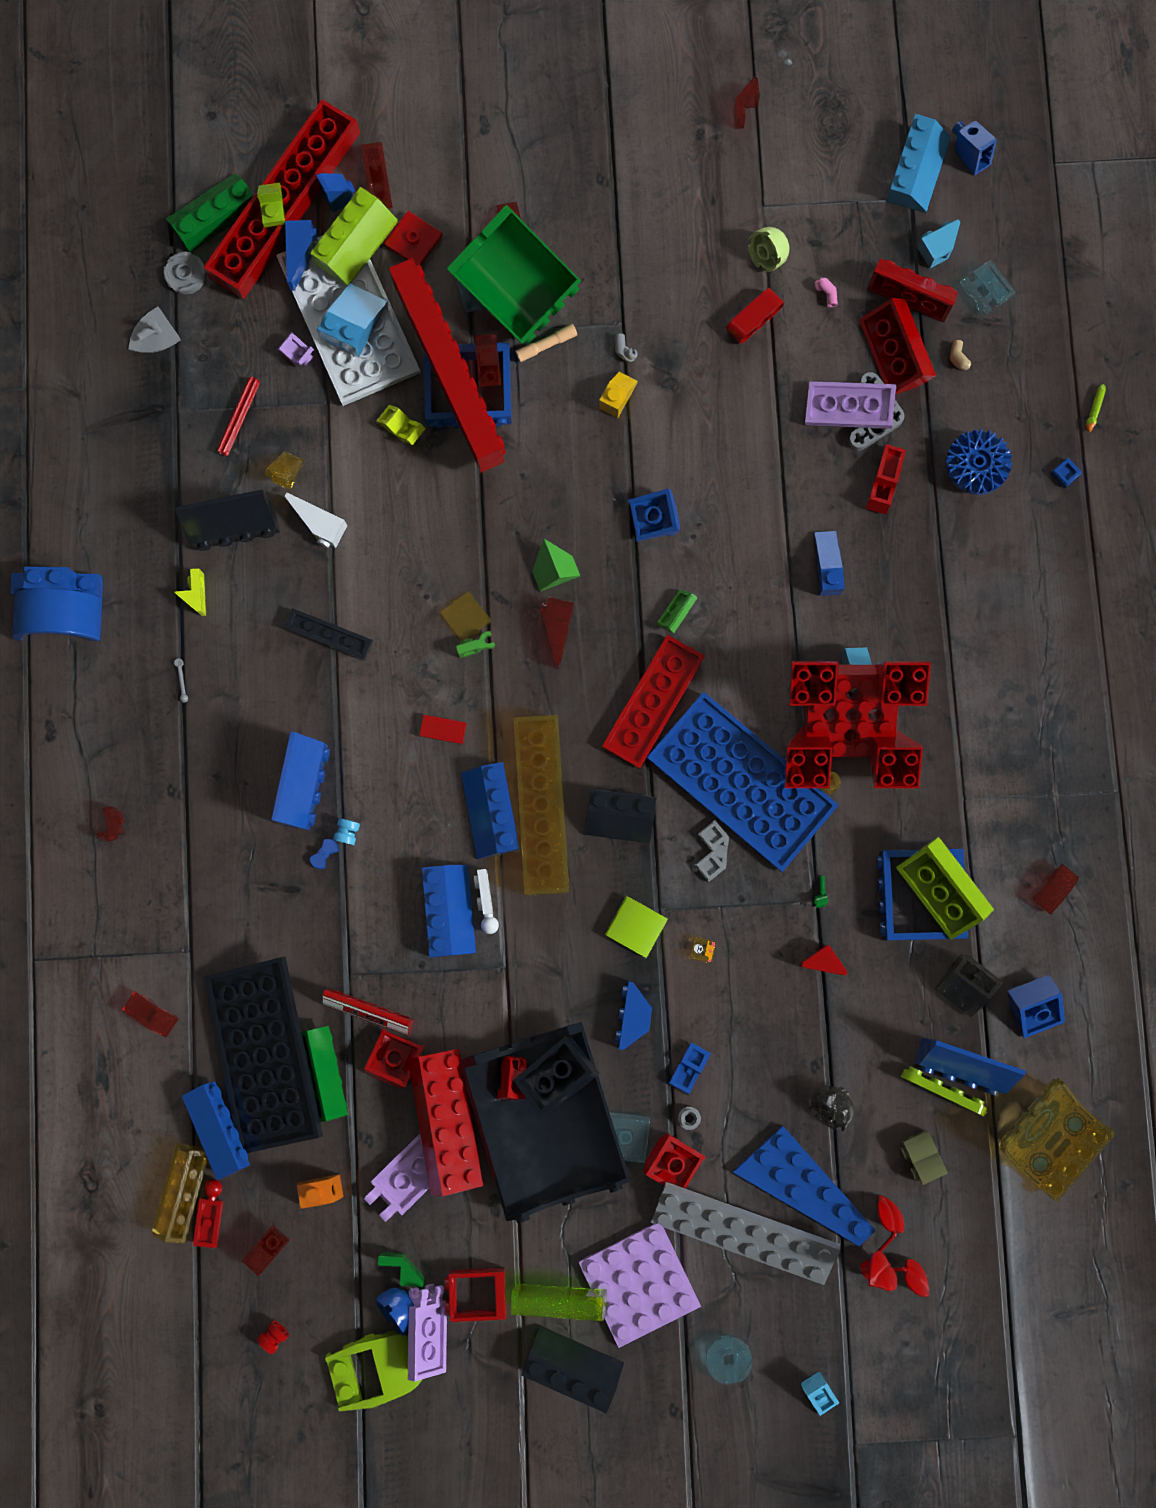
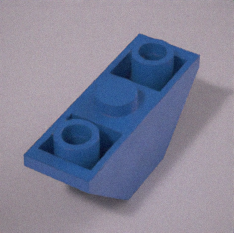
[615,981,652,1050]

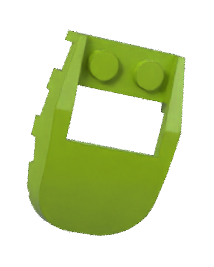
[325,1330,422,1411]

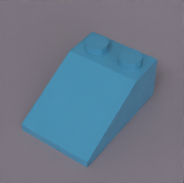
[317,283,388,357]

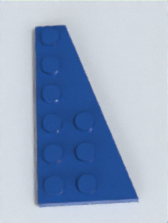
[733,1126,876,1246]

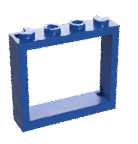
[424,343,512,429]
[876,849,968,941]

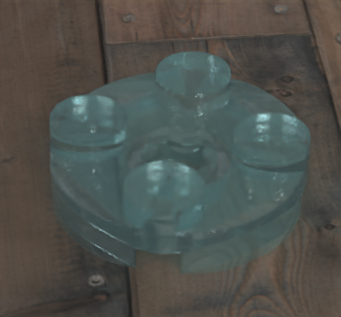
[706,1334,752,1385]

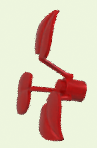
[860,1195,929,1297]

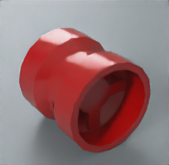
[257,1320,290,1354]

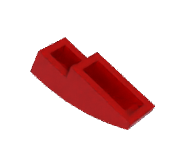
[865,444,906,515]

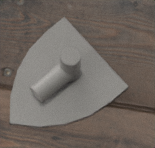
[128,306,181,353]

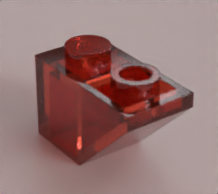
[475,334,501,387]
[242,1225,290,1277]

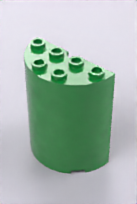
[447,205,581,345]

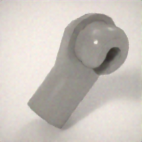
[614,334,638,362]

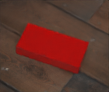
[419,715,467,745]

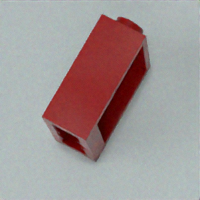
[445,1268,507,1322]

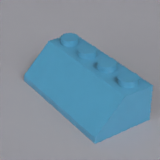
[886,114,951,213]

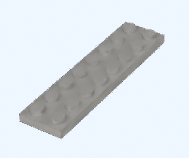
[651,1182,840,1285]

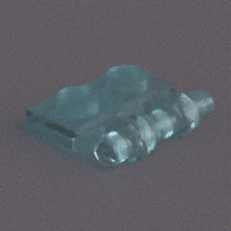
[960,260,1016,315]

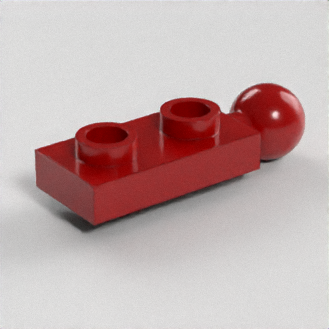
[193,1179,224,1248]

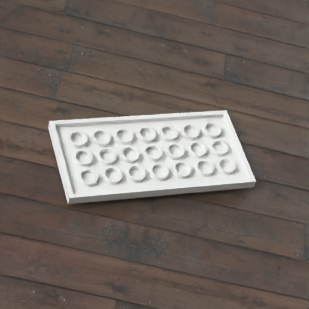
[276,235,421,406]

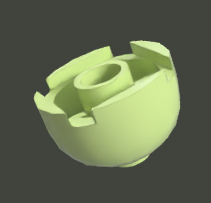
[748,227,789,272]

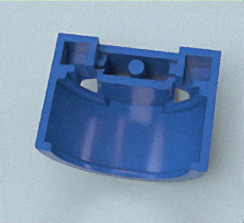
[10,567,103,641]

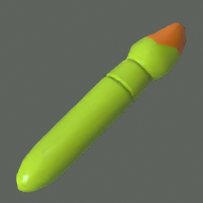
[1086,384,1106,432]

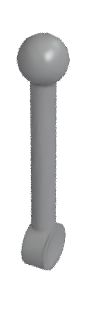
[174,658,188,703]

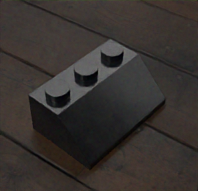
[585,789,656,844]

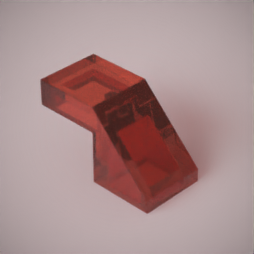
[733,77,760,129]
[122,991,179,1038]

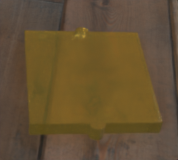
[440,591,492,641]

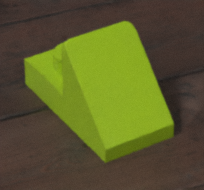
[257,183,285,227]

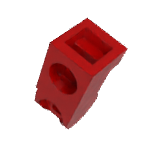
[497,1056,526,1100]

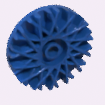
[945,429,1013,495]

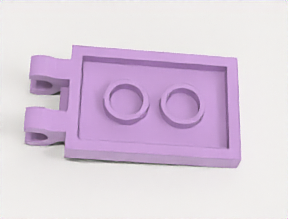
[364,1134,429,1222]
[408,1284,447,1381]

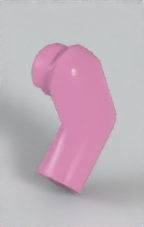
[814,277,838,308]

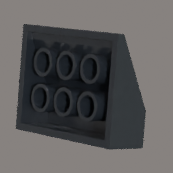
[175,489,280,551]

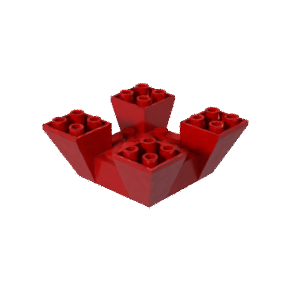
[785,661,931,788]

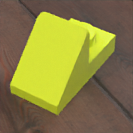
[174,569,206,616]

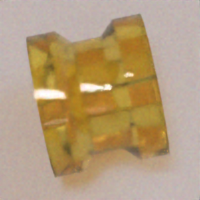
[819,771,841,795]

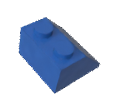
[1008,975,1065,1038]

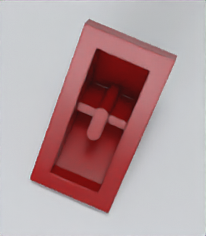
[799,945,847,976]

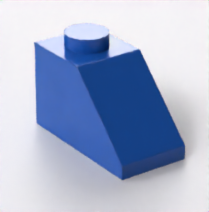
[316,173,355,212]

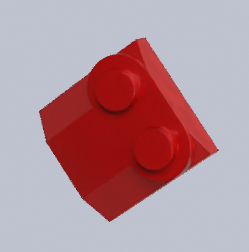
[364,1028,424,1089]
[643,1133,706,1189]

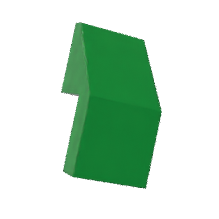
[378,1252,425,1287]

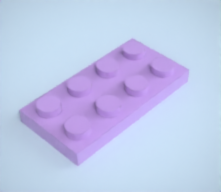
[805,381,896,429]

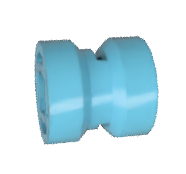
[333,818,360,845]

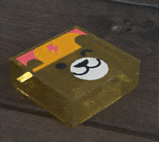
[690,937,717,964]

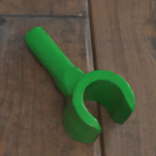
[814,876,828,908]

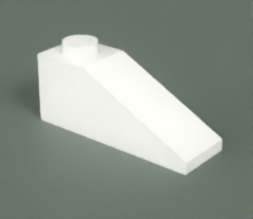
[285,493,347,548]

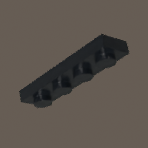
[284,608,373,661]

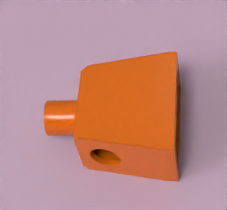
[297,1174,344,1209]

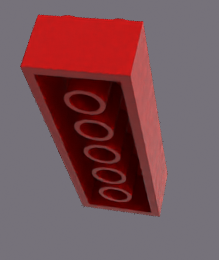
[408,1049,483,1196]

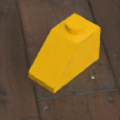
[599,372,638,418]

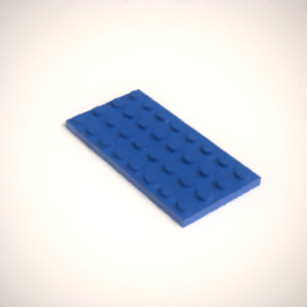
[647,692,839,873]

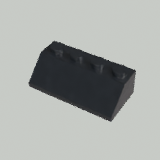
[521,1325,624,1414]

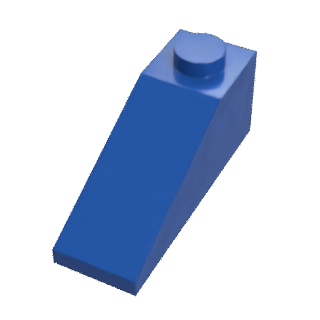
[285,220,318,291]
[814,531,845,596]

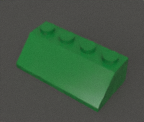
[166,173,254,253]
[301,1026,348,1122]

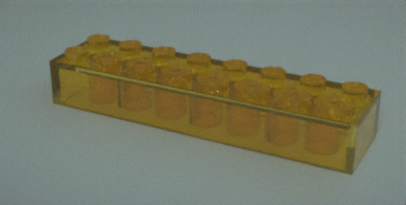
[514,715,570,896]

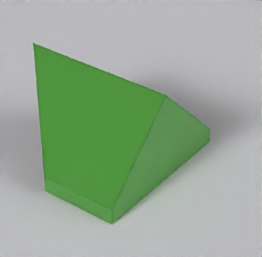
[532,539,580,592]

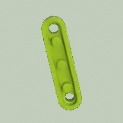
[900,1066,987,1116]

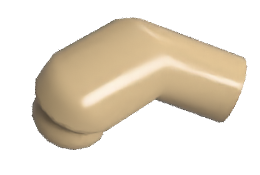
[950,340,971,371]

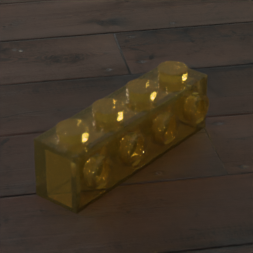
[151,1143,207,1244]

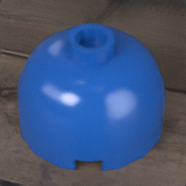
[375,1287,414,1336]

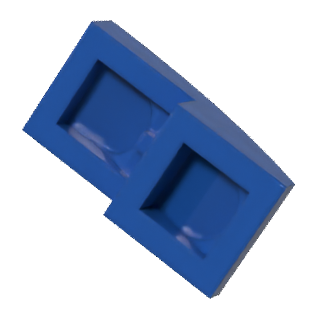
[668,1042,711,1095]

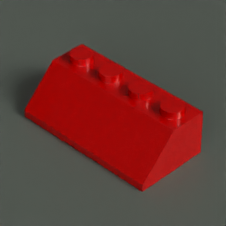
[867,258,958,323]
[859,298,936,395]

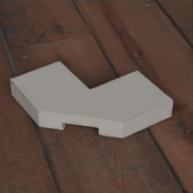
[694,820,729,882]

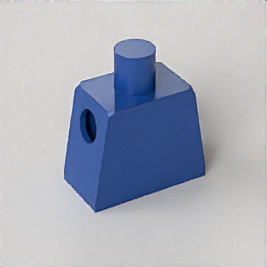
[952,121,997,176]

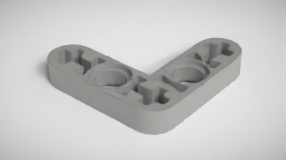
[848,372,904,451]

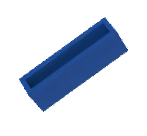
[182,1082,250,1180]

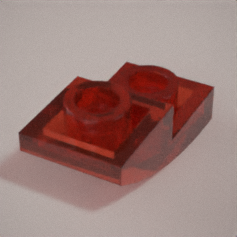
[1033,863,1080,914]

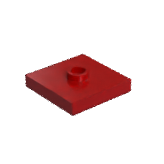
[384,211,443,265]

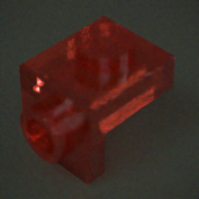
[96,806,124,842]

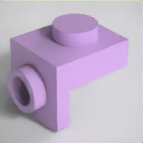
[277,333,314,367]

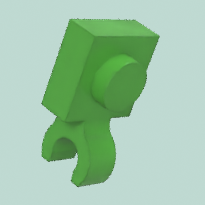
[456,631,495,658]

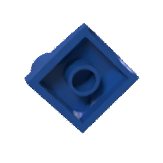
[628,488,680,542]

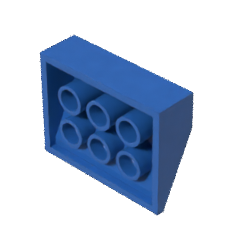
[271,732,330,831]
[915,1037,1026,1096]

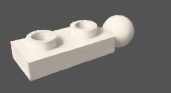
[474,869,499,934]

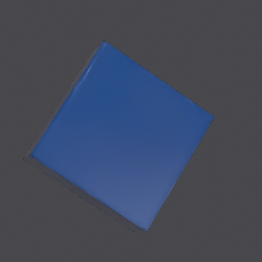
[1051,457,1083,488]

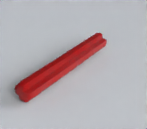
[217,377,260,456]

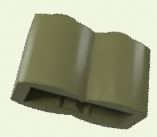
[900,1130,948,1185]

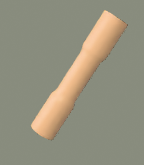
[515,324,578,363]

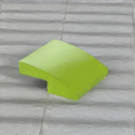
[605,896,668,958]

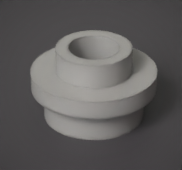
[678,1107,701,1130]

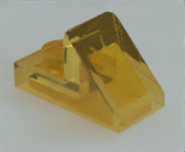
[265,452,304,489]

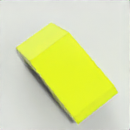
[376,405,425,445]

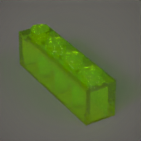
[511,1284,607,1321]

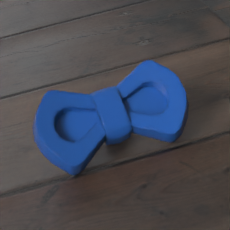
[310,839,339,869]

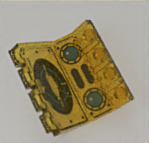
[999,1078,1116,1203]

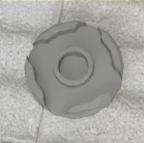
[163,252,207,295]

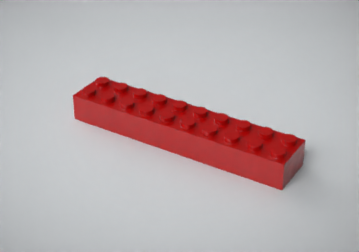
[203,99,360,300]
[389,258,506,473]

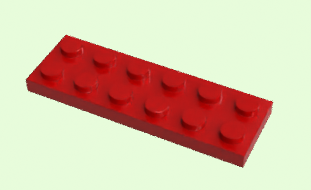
[602,634,705,769]

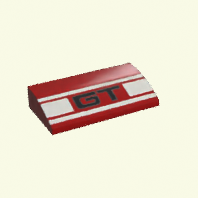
[323,989,415,1036]

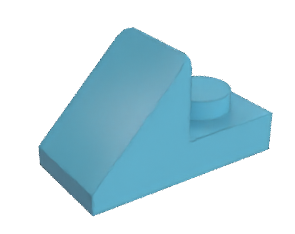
[801,1372,839,1416]

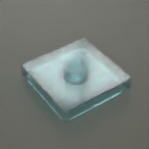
[609,1111,651,1163]

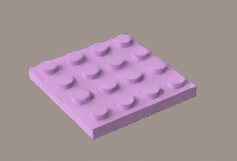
[579,1223,701,1348]

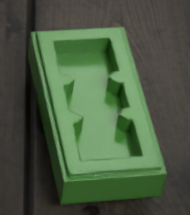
[656,589,697,633]

